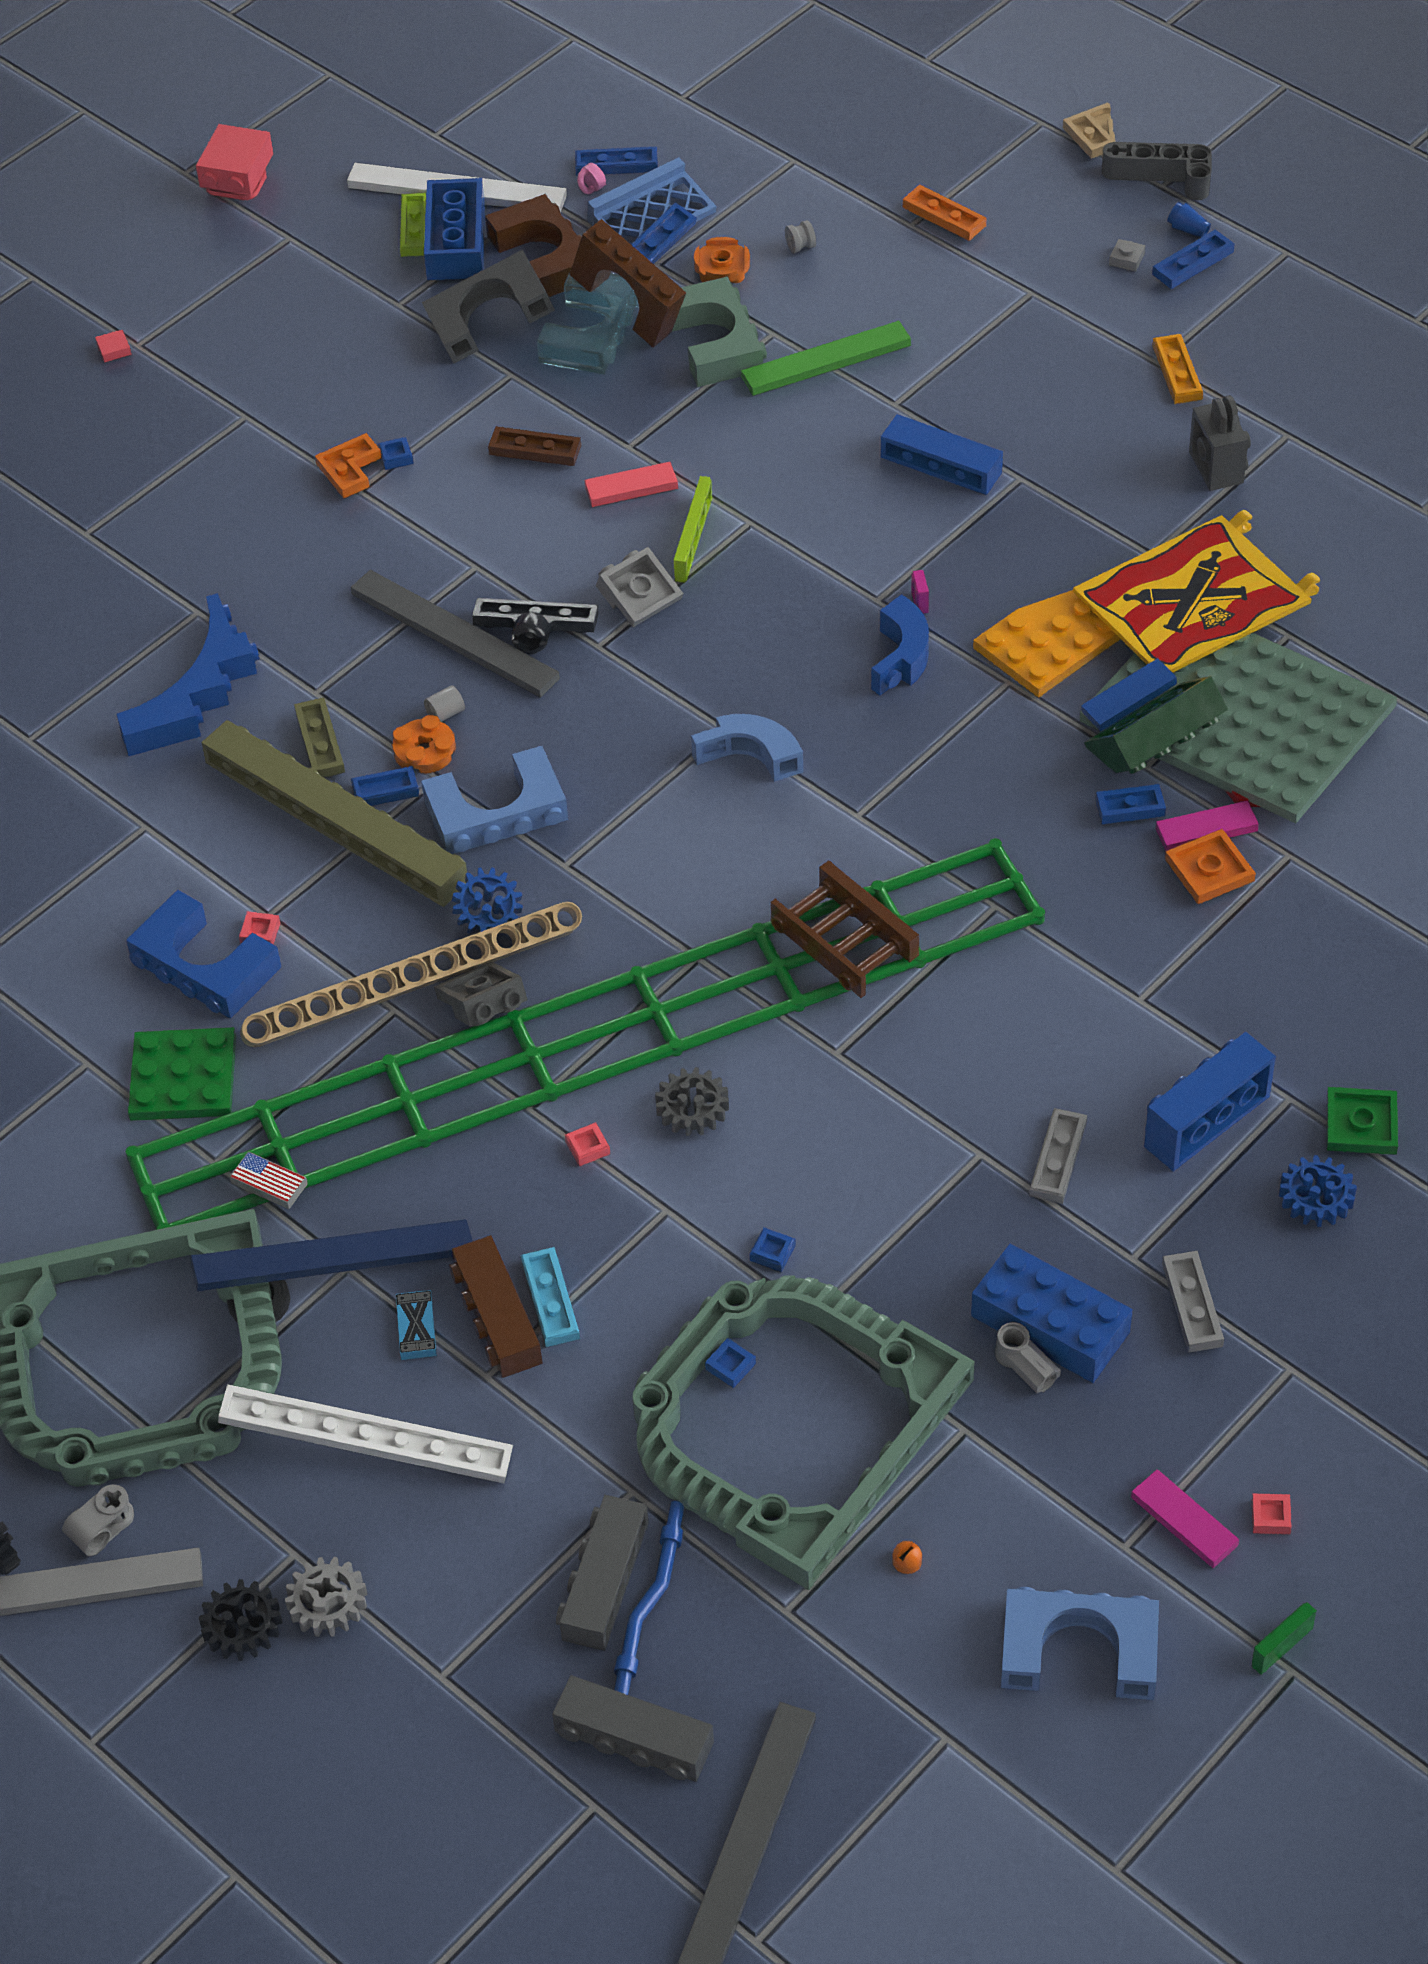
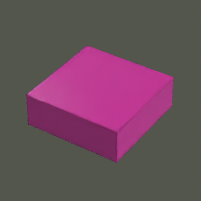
[911,570,929,614]

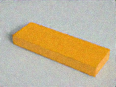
[1152,334,1203,404]

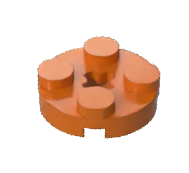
[694,237,750,283]
[392,715,456,774]

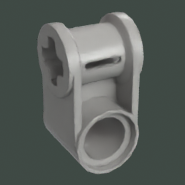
[62,1484,134,1556]

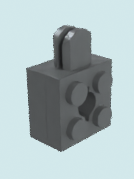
[1189,395,1251,491]

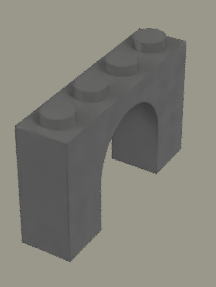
[422,249,555,364]

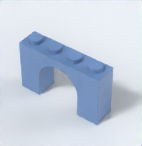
[421,746,568,854]
[1001,1587,1159,1700]

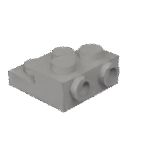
[596,547,684,627]

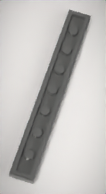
[351,569,560,698]
[678,1702,816,1964]

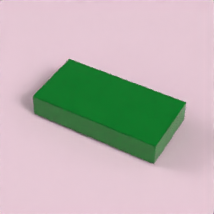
[1251,1602,1317,1675]

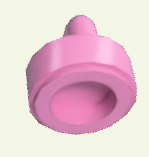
[577,163,606,194]

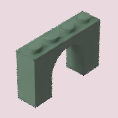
[672,276,767,387]

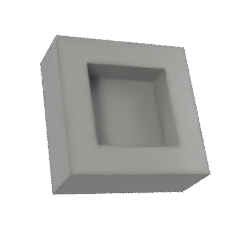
[1109,239,1145,272]

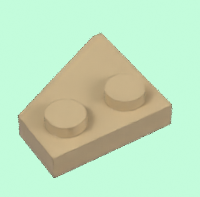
[1063,103,1115,159]

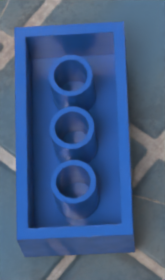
[424,178,485,280]
[1144,1032,1276,1172]
[971,1243,1133,1383]

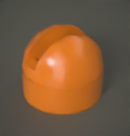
[892,1541,922,1574]

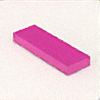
[1155,800,1259,851]
[1131,1469,1239,1568]

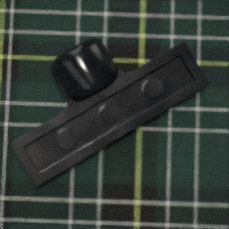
[472,598,598,654]

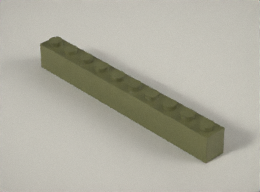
[201,720,467,907]

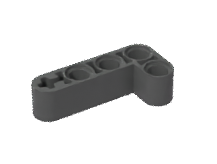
[1102,142,1212,200]

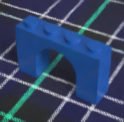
[126,890,281,1019]

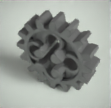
[655,1067,729,1136]

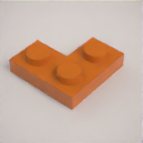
[315,433,381,499]

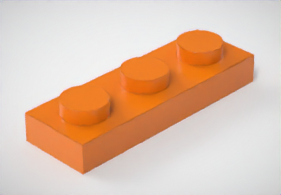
[903,185,986,241]

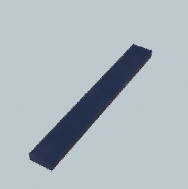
[190,1219,473,1292]

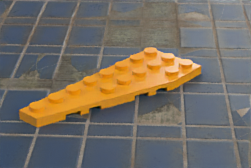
[973,590,1120,698]

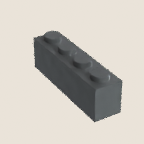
[556,1494,649,1651]
[552,1675,714,1782]

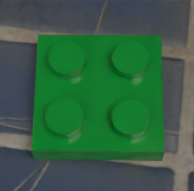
[1327,1087,1398,1155]

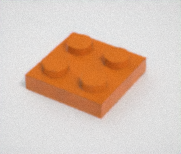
[1165,829,1256,904]

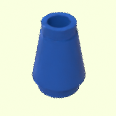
[1167,202,1211,238]

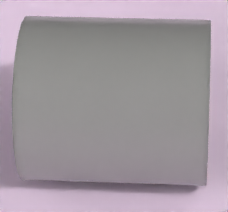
[424,685,465,722]

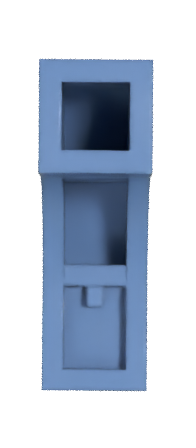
[691,714,804,782]

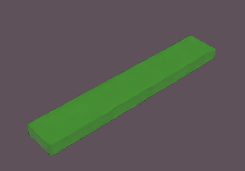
[741,321,911,396]

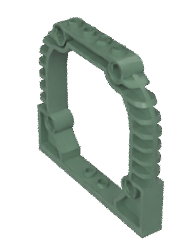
[0,1209,282,1487]
[632,1275,975,1590]

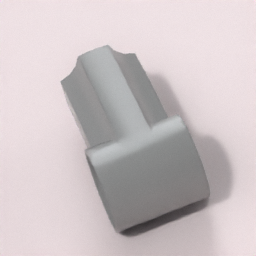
[995,1322,1061,1393]

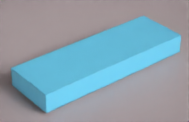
[520,1247,580,1347]

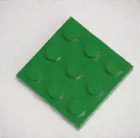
[128,1027,236,1121]

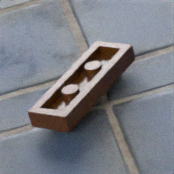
[488,426,581,466]

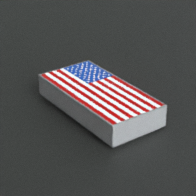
[229,1151,308,1209]

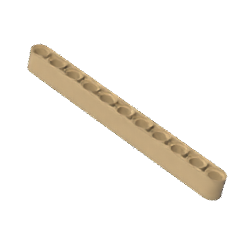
[240,902,582,1048]

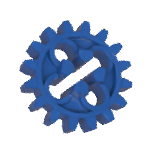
[451,867,523,934]
[1279,1155,1357,1227]

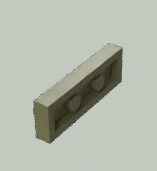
[294,697,345,777]

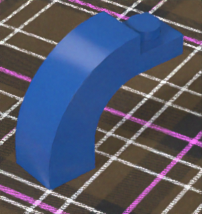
[871,594,929,695]

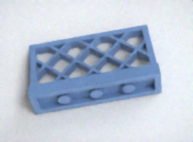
[587,157,717,238]

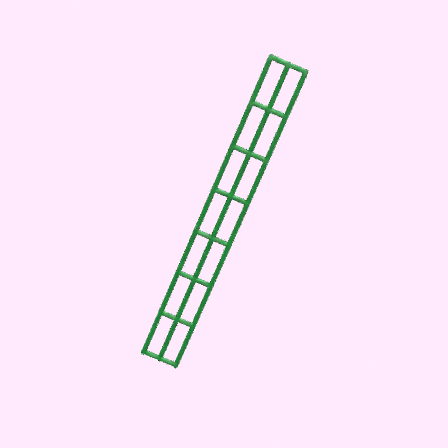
[125,838,1045,1230]

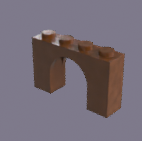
[485,194,582,297]
[569,219,686,348]

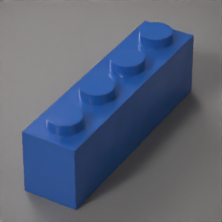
[881,414,1003,495]

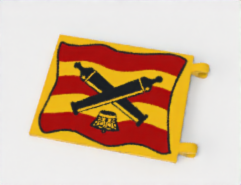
[1073,510,1320,673]

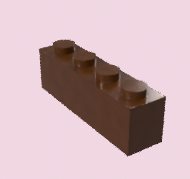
[449,1235,543,1378]

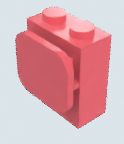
[196,124,273,200]

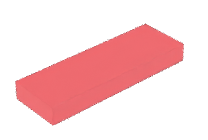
[584,462,678,507]

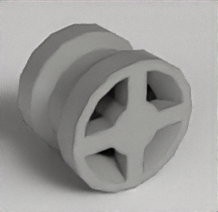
[785,220,816,254]

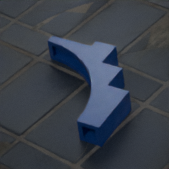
[116,593,260,756]

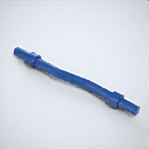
[614,1501,685,1695]

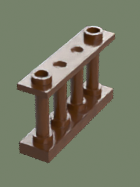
[770,860,919,998]

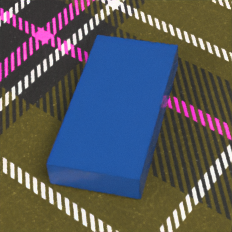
[351,766,419,806]

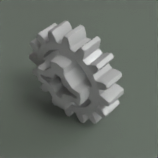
[285,1557,368,1637]

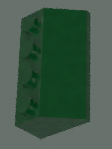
[1084,676,1228,774]

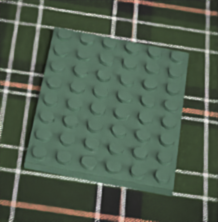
[1080,633,1397,823]

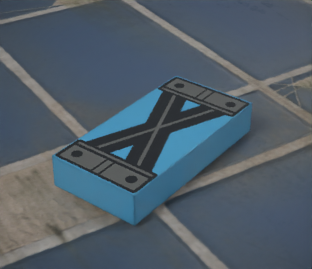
[396,1290,437,1360]

